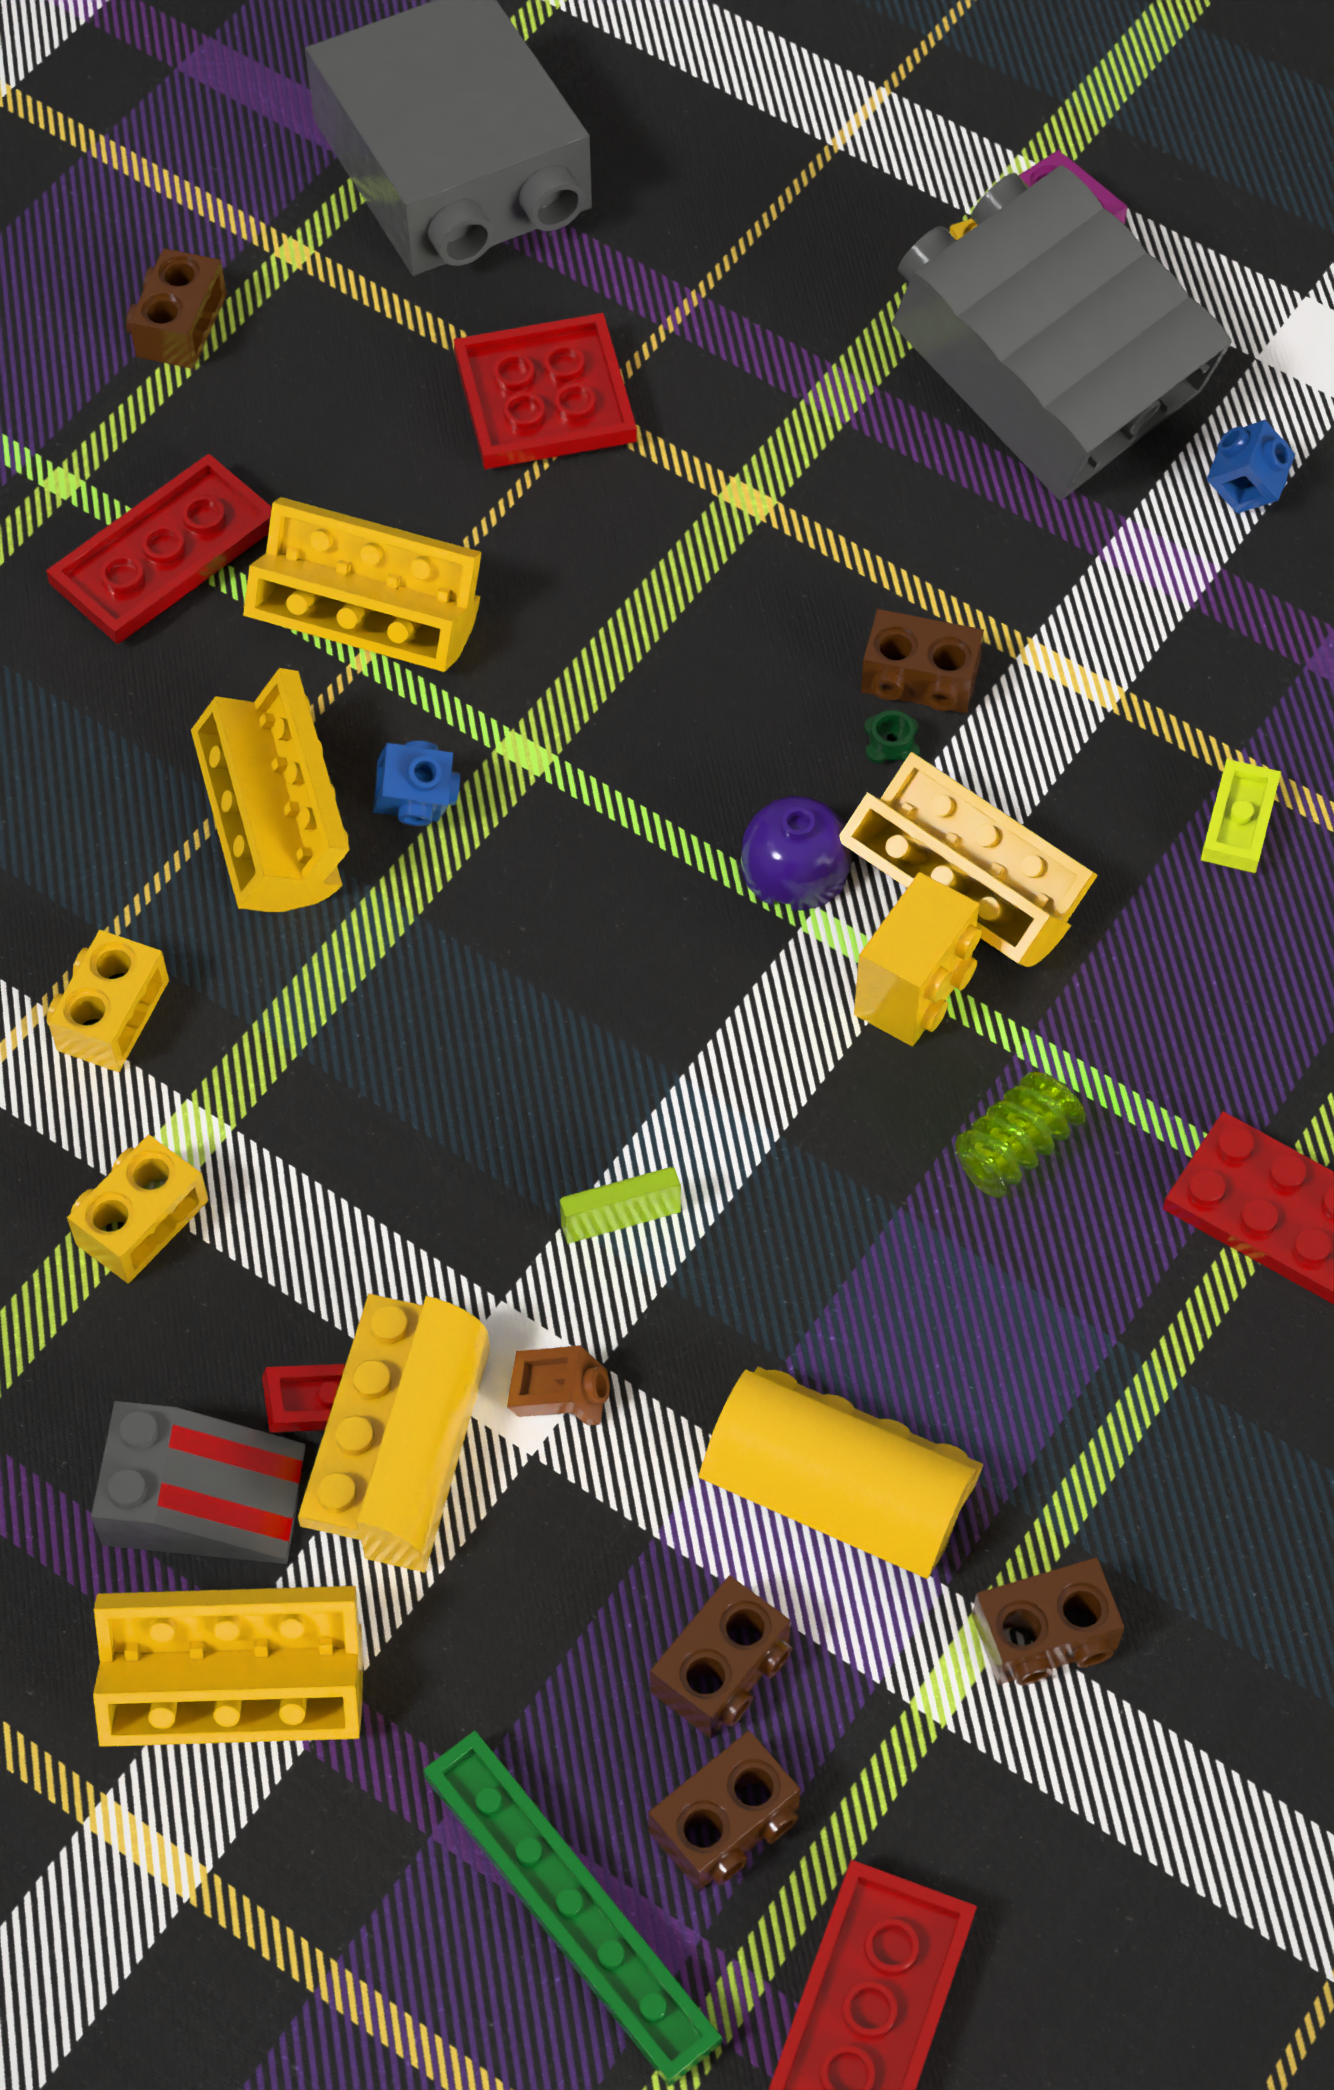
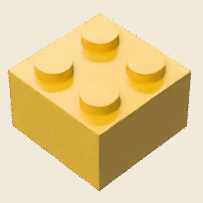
[854,872,982,1047]

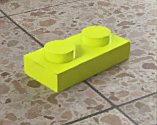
[1201,759,1281,873]

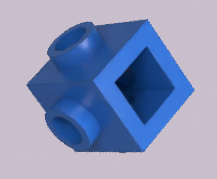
[1206,420,1296,514]
[373,741,460,826]

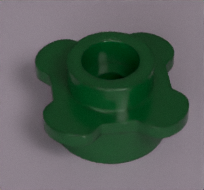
[864,710,920,763]

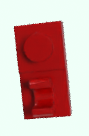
[262,1364,346,1433]

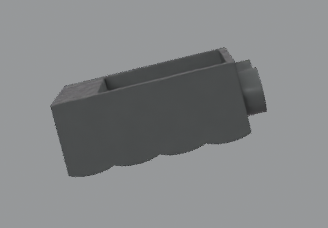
[892,165,1232,501]

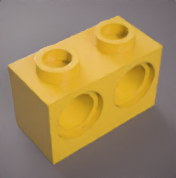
[47,929,169,1073]
[67,1134,209,1284]

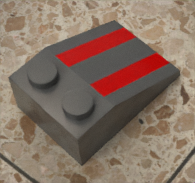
[91,1401,307,1564]

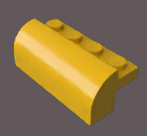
[243,497,482,672]
[191,668,350,912]
[839,752,1098,967]
[298,1293,490,1573]
[698,1367,984,1579]
[93,1586,363,1747]

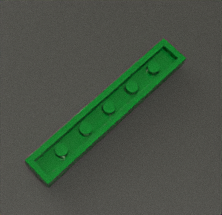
[423,1730,722,2087]

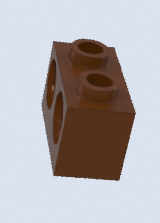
[126,248,227,369]
[861,609,984,713]
[972,1557,1124,1686]
[650,1575,792,1738]
[648,1730,801,1891]

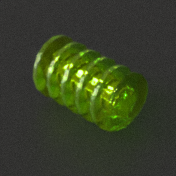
[955,1071,1086,1198]

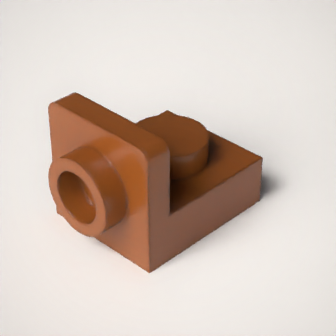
[507,1345,610,1426]

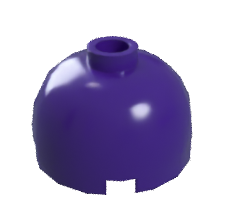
[741,796,852,911]

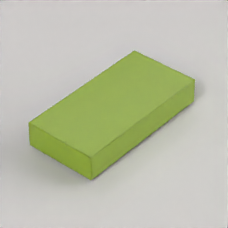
[560,1167,681,1244]

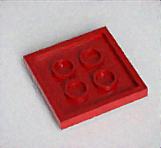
[453,313,637,469]

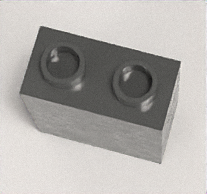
[305,0,592,276]

